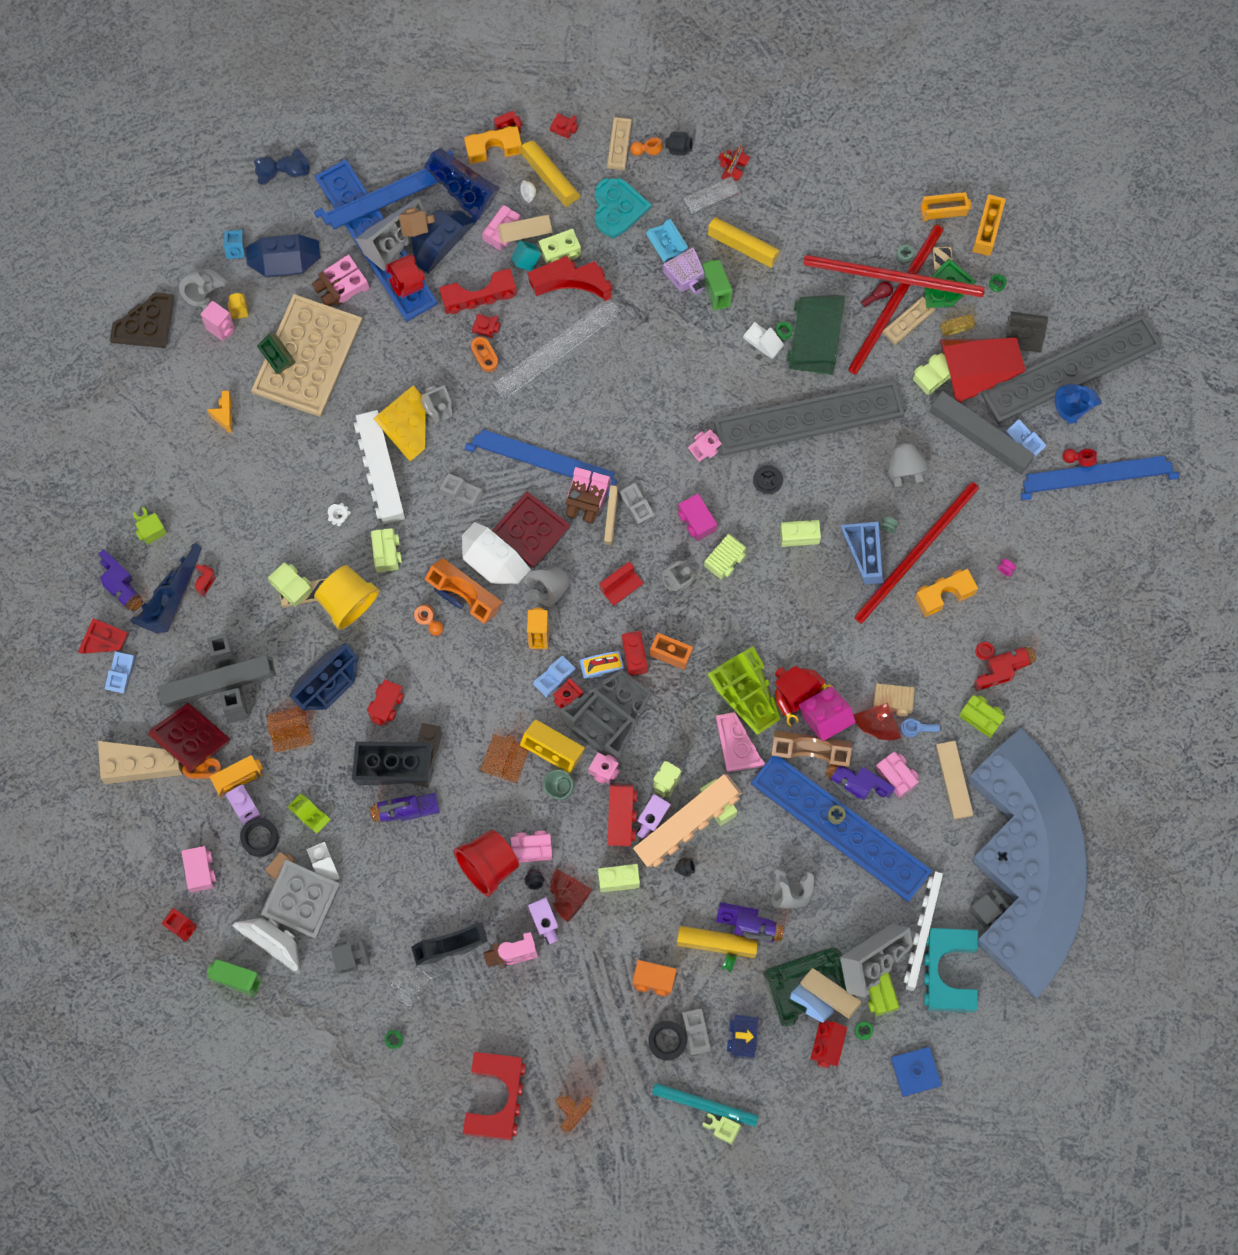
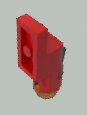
[974,646,1036,692]

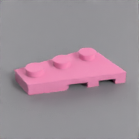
[716,712,765,773]

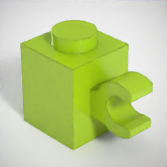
[133,507,167,545]

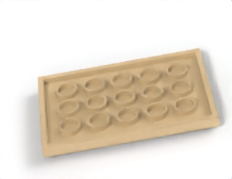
[251,294,363,417]

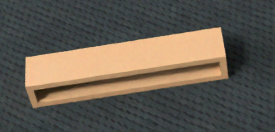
[633,774,742,868]

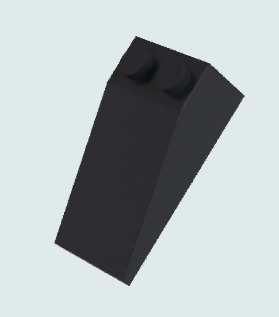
[352,742,432,786]

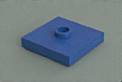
[890,1047,942,1097]

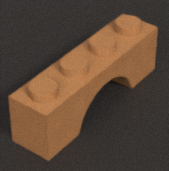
[771,730,852,767]

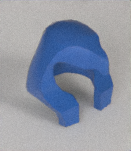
[1055,384,1102,424]

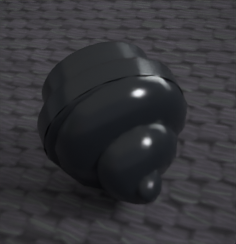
[674,857,695,877]
[524,869,544,890]

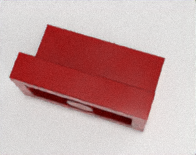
[599,561,643,606]

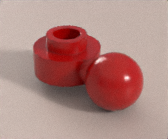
[1062,448,1097,467]

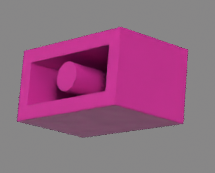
[677,494,717,541]

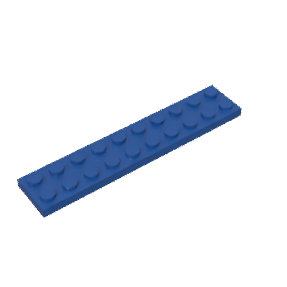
[315,159,438,322]
[751,756,932,903]

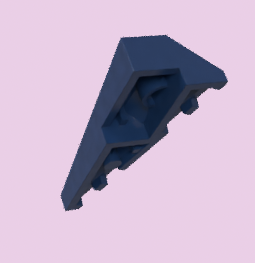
[130,543,202,633]

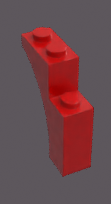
[527,256,613,301]

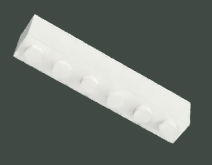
[354,410,405,524]

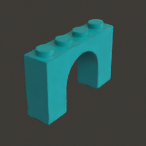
[923,928,978,1013]

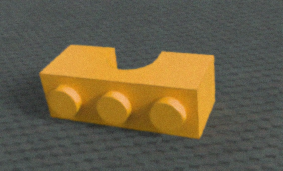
[464,126,522,165]
[915,569,978,618]

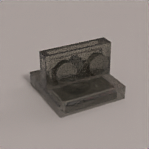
[1006,311,1048,353]

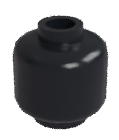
[665,131,693,156]

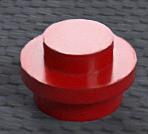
[975,642,995,661]

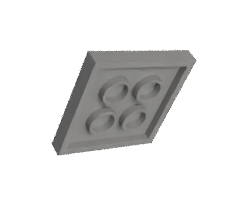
[260,859,340,938]

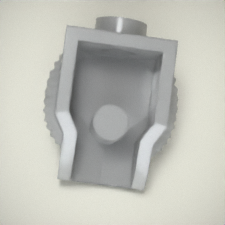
[421,385,452,424]
[662,559,697,592]

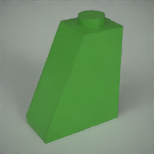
[702,260,732,311]
[207,959,262,998]

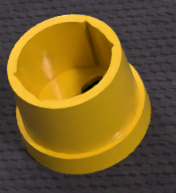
[314,565,380,630]

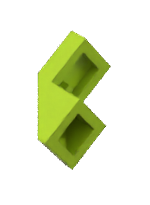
[287,793,331,834]

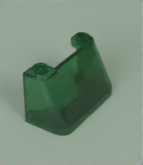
[786,294,845,375]
[763,947,856,1026]

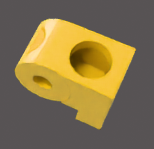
[228,293,249,319]

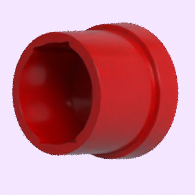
[453,829,519,897]

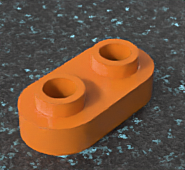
[471,337,498,372]
[182,758,222,779]

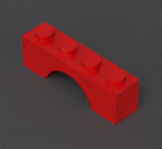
[439,268,517,314]

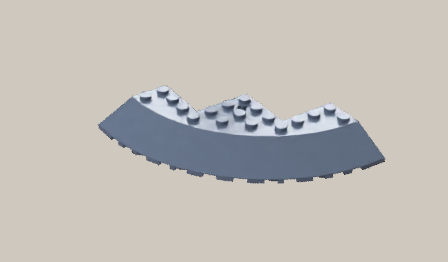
[969,728,1087,999]

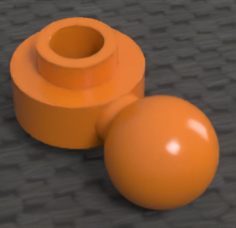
[630,137,663,156]
[414,604,444,636]

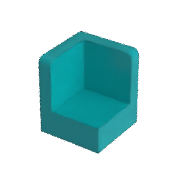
[511,240,541,271]

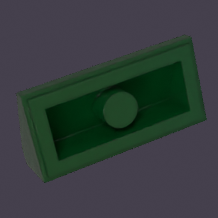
[257,334,296,374]

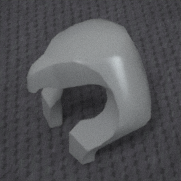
[179,268,227,311]
[888,443,928,487]
[524,566,570,608]
[771,866,814,909]

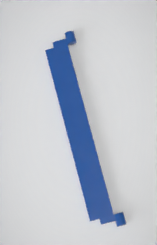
[314,150,455,229]
[465,429,617,497]
[1021,456,1179,500]

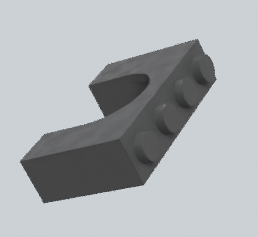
[207,633,249,723]

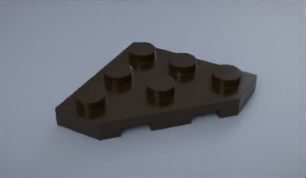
[110,293,174,348]

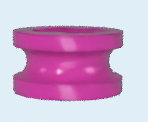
[997,559,1017,577]

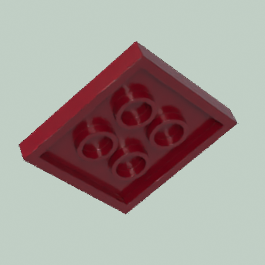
[492,491,571,569]
[148,703,231,771]

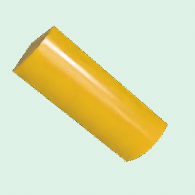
[522,141,580,207]
[708,217,781,268]
[677,926,758,958]

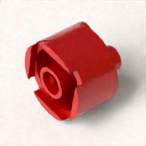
[386,254,425,298]

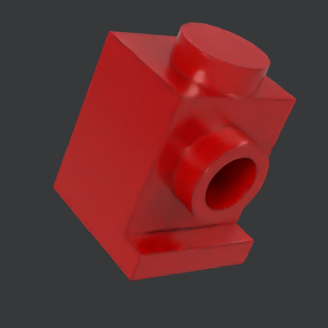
[553,678,583,709]

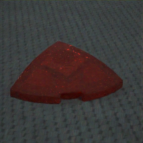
[853,702,902,740]
[550,868,593,922]

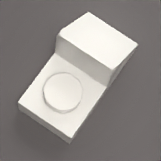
[743,322,784,359]
[306,842,340,881]

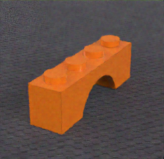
[424,558,503,624]

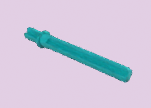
[652,1083,759,1127]

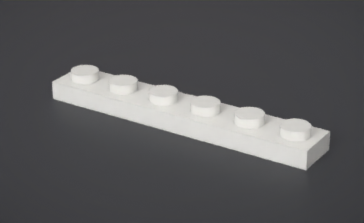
[903,872,943,991]

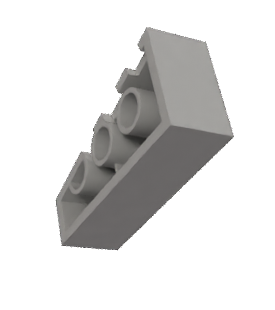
[840,924,913,998]

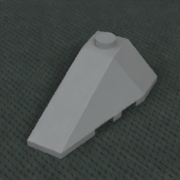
[356,199,427,271]

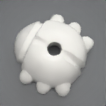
[520,180,536,203]
[328,503,351,526]

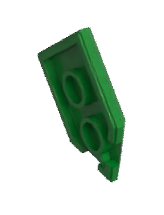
[925,259,977,308]

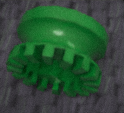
[989,274,1007,292]
[775,322,792,341]
[722,953,737,973]
[855,1022,873,1041]
[384,1030,403,1049]

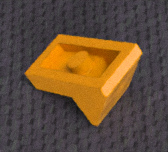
[207,391,232,433]

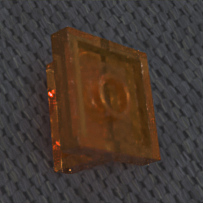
[266,707,313,753]
[480,734,529,784]
[555,1095,593,1136]

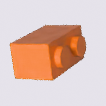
[650,632,693,670]
[632,960,677,997]

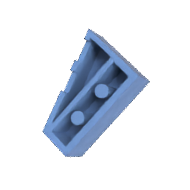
[840,522,884,584]

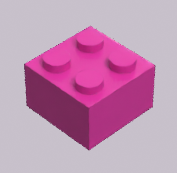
[799,686,856,742]

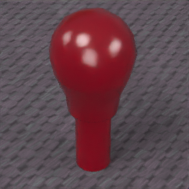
[860,281,893,308]

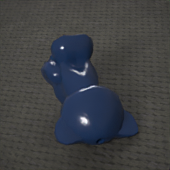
[254,148,309,184]

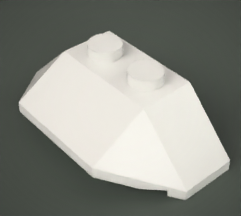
[462,522,531,584]
[232,918,300,974]

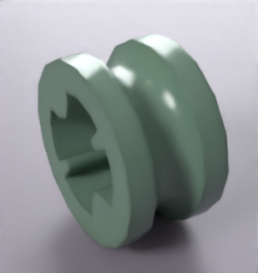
[897,244,914,263]
[880,517,899,533]

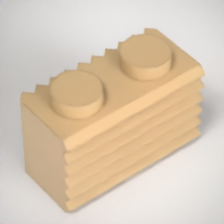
[873,683,915,716]

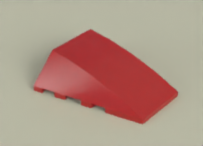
[940,338,1026,403]

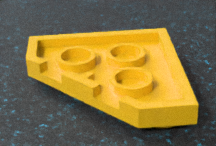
[373,385,425,461]

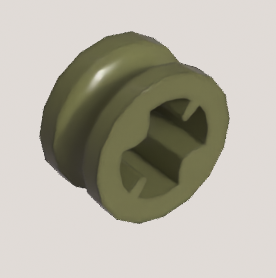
[827,805,846,825]

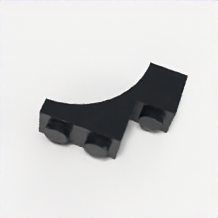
[411,922,488,966]

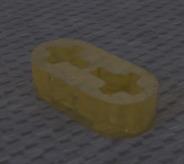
[940,315,976,336]

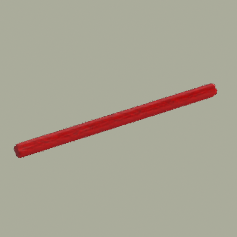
[848,225,943,375]
[804,255,985,297]
[854,482,979,624]

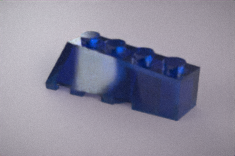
[424,148,500,222]

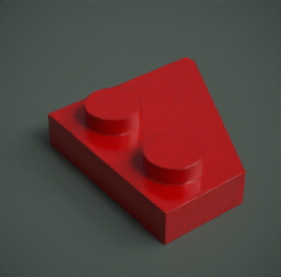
[78,618,129,654]

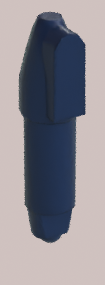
[434,587,464,609]

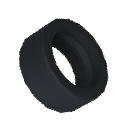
[240,818,279,857]
[648,1021,687,1061]

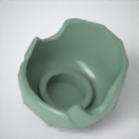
[543,769,575,800]

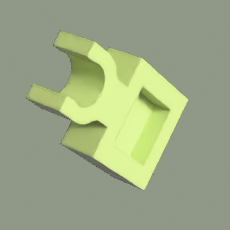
[702,1113,741,1145]

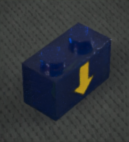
[727,1015,759,1060]

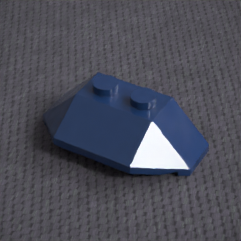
[412,210,476,274]
[246,234,320,277]
[289,643,358,710]

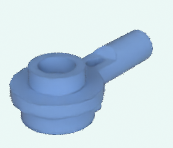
[901,718,940,738]

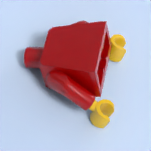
[775,666,834,727]

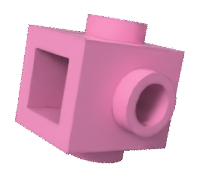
[688,430,722,462]
[588,753,620,784]

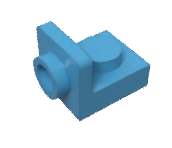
[224,229,245,259]

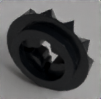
[753,466,783,495]

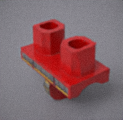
[718,146,750,181]

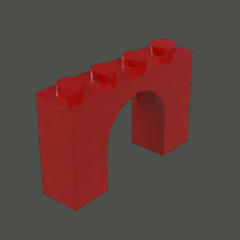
[463,1052,526,1141]

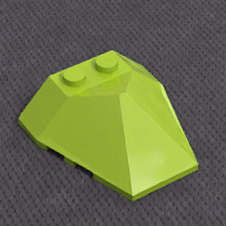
[706,646,781,735]

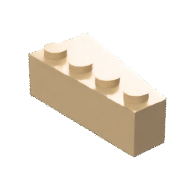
[98,741,183,784]

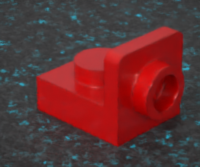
[493,111,523,134]
[550,113,579,139]
[472,314,501,339]
[195,564,216,597]
[161,908,197,942]

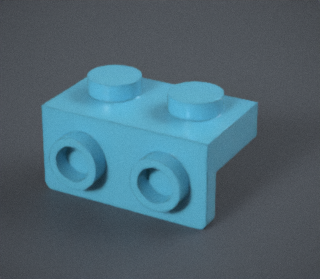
[646,219,688,263]

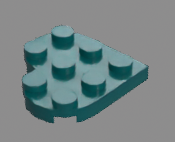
[595,178,652,238]

